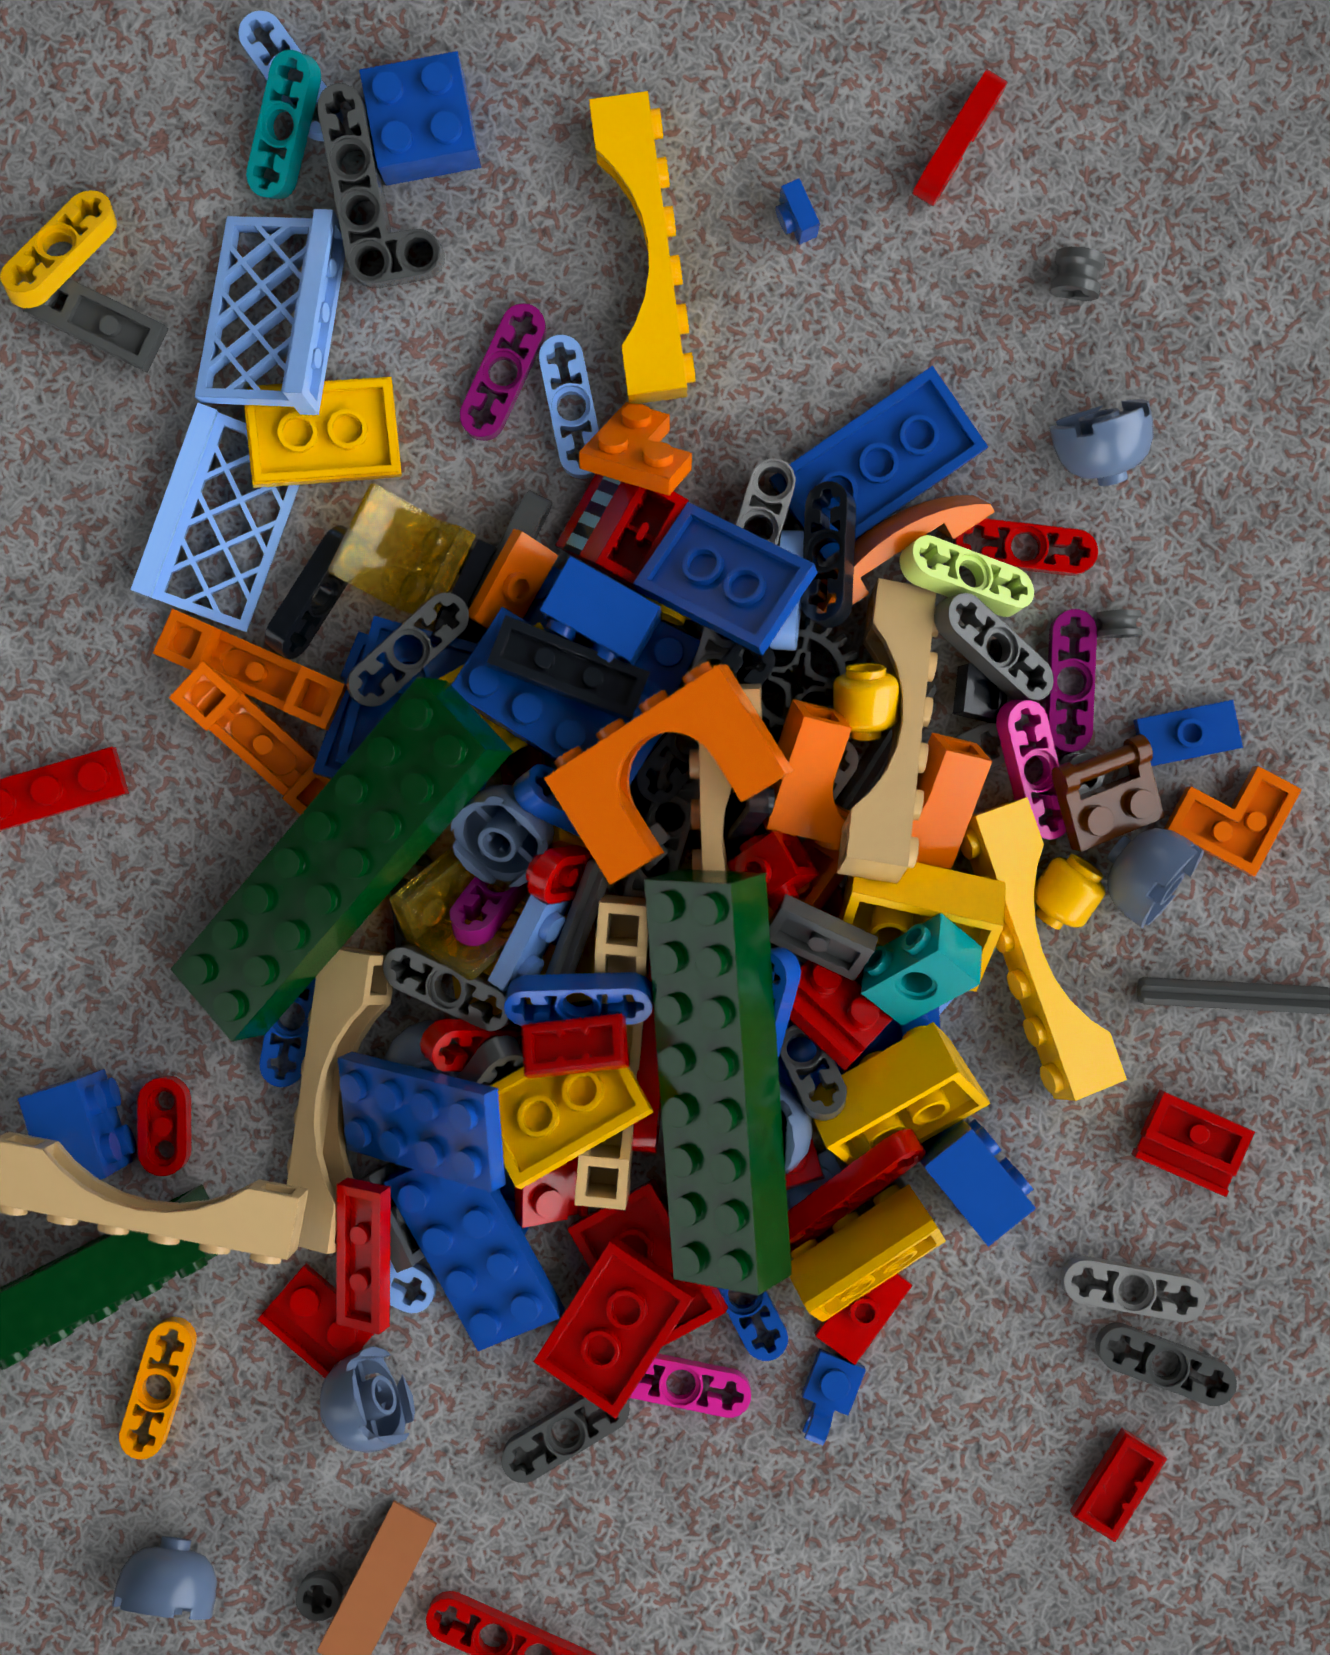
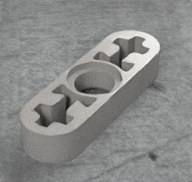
[1060,1256,1206,1322]

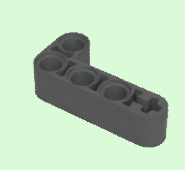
[318,83,445,288]

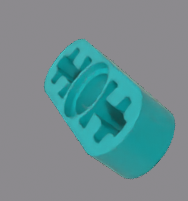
[246,50,321,199]

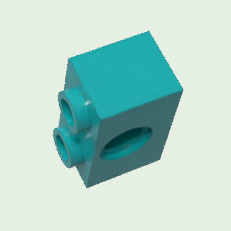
[861,913,982,1026]

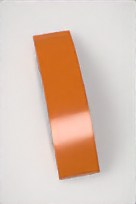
[817,495,995,612]
[153,608,347,731]
[168,660,331,815]

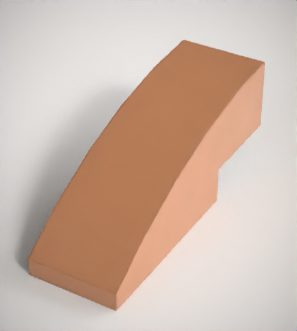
[316,1500,437,1655]

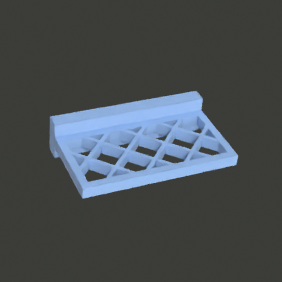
[194,209,345,415]
[130,403,300,633]

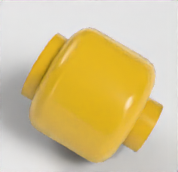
[833,663,899,741]
[1034,854,1106,930]

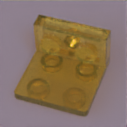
[328,484,476,624]
[389,847,526,981]

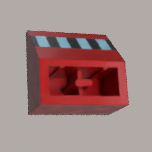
[555,474,689,595]

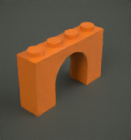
[544,661,794,885]
[762,699,992,869]

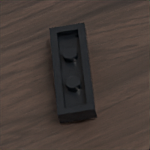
[486,615,650,722]

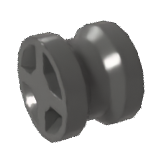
[1050,247,1106,301]

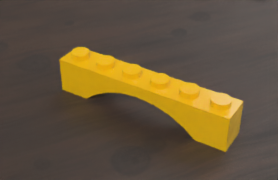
[589,91,696,404]
[960,797,1127,1101]

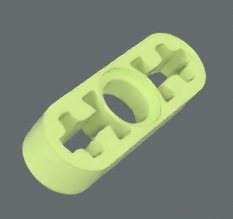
[899,535,1034,617]

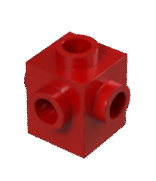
[727,831,819,910]

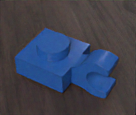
[801,1348,866,1446]

